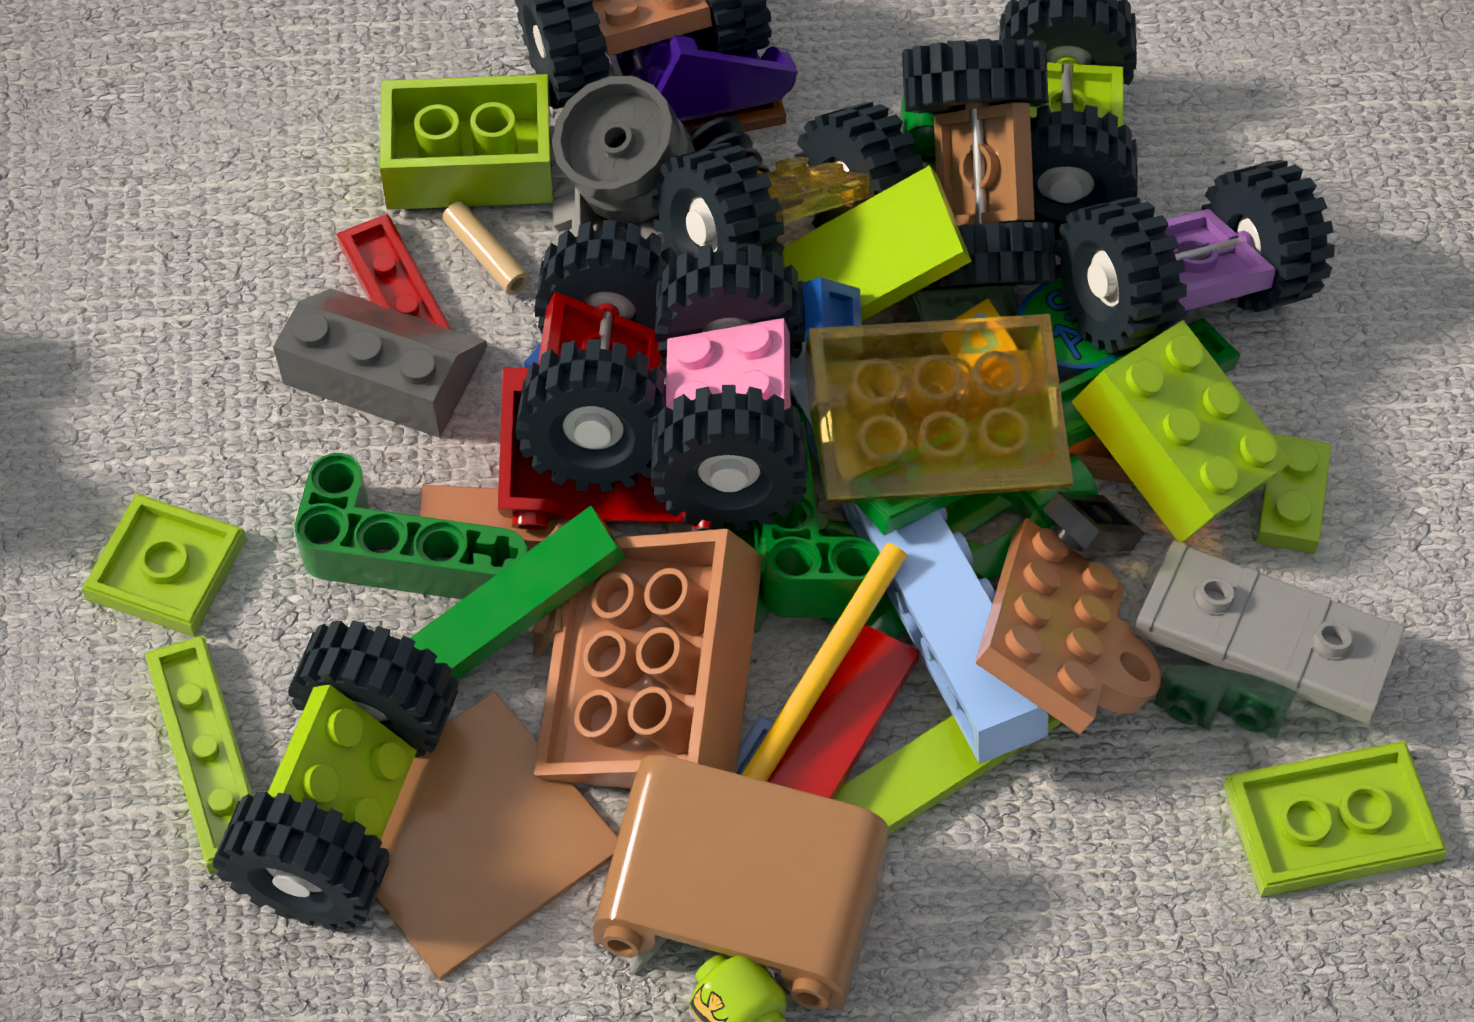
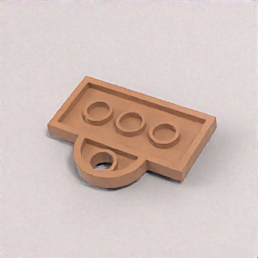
[975,518,1161,735]

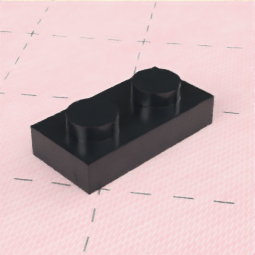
[1043,491,1146,552]

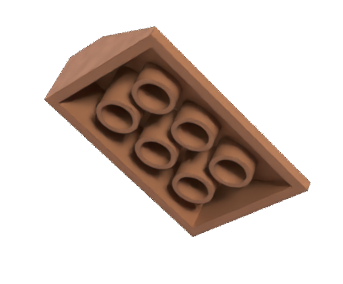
[534,529,763,789]

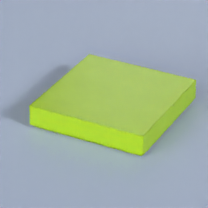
[82,493,247,637]

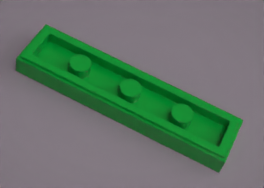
[410,506,626,679]

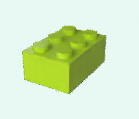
[380,74,553,210]
[1072,320,1293,543]

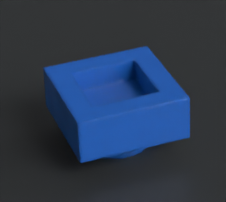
[803,277,862,350]

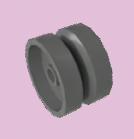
[552,76,695,223]

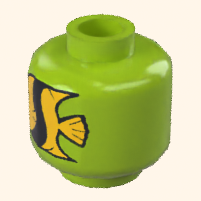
[690,954,787,1022]

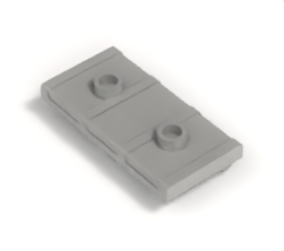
[1133,539,1405,724]

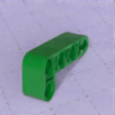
[753,404,880,618]
[295,453,528,600]

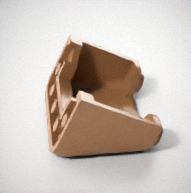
[593,754,889,1011]

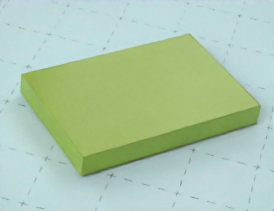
[783,165,972,345]
[1223,740,1447,897]

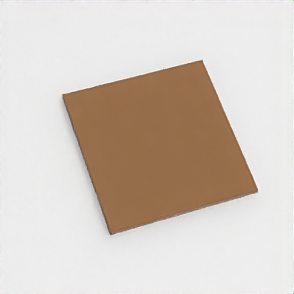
[375,691,618,981]

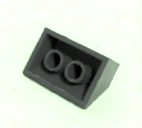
[273,288,487,438]

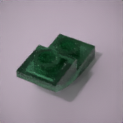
[1154,665,1297,739]

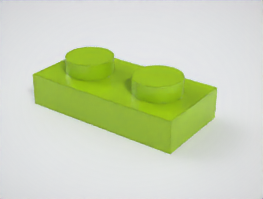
[1256,433,1331,554]

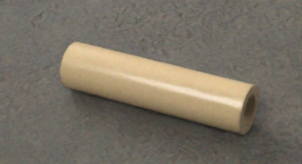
[442,201,529,295]

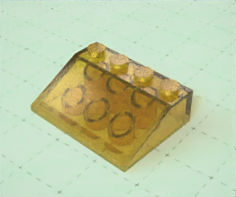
[804,314,1073,504]

